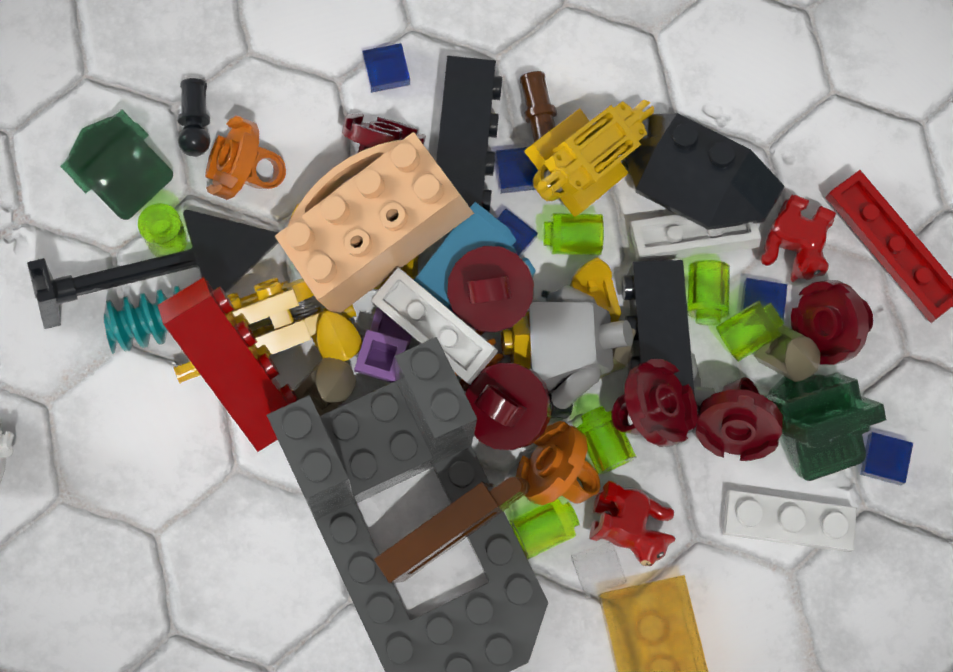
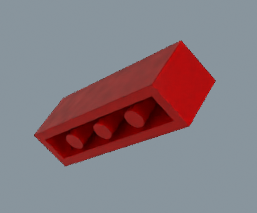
[158,277,299,452]

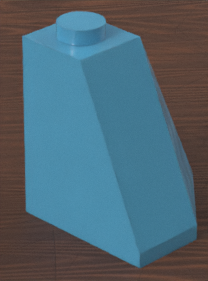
[414,202,536,317]

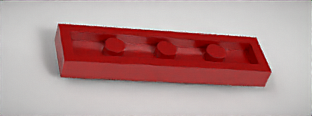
[825,170,953,323]

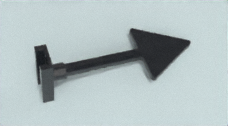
[27,210,279,329]

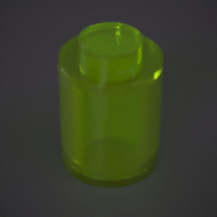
[138,203,188,257]
[543,213,604,255]
[687,260,730,326]
[716,300,785,362]
[577,406,637,475]
[510,499,580,560]

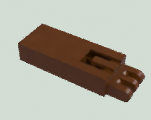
[374,477,530,583]

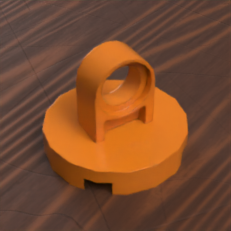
[205,115,286,200]
[515,421,601,505]

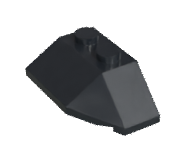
[625,113,785,230]

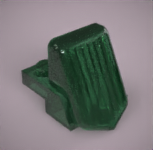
[60,109,173,220]
[765,372,886,481]

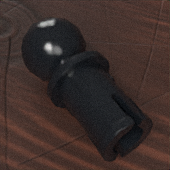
[177,78,211,157]

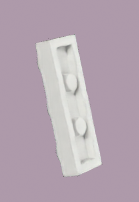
[629,215,761,261]
[370,267,498,385]
[722,490,857,552]

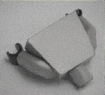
[529,285,633,418]

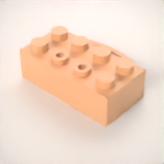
[275,132,474,314]

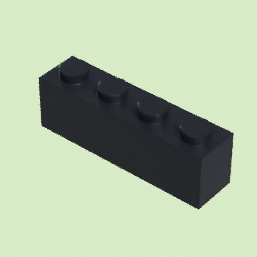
[436,56,502,213]
[622,260,697,433]

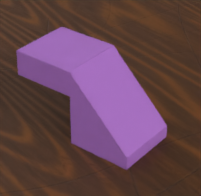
[354,307,412,383]

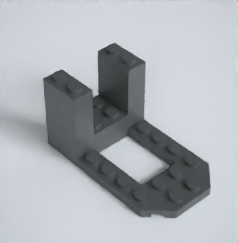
[267,337,548,672]

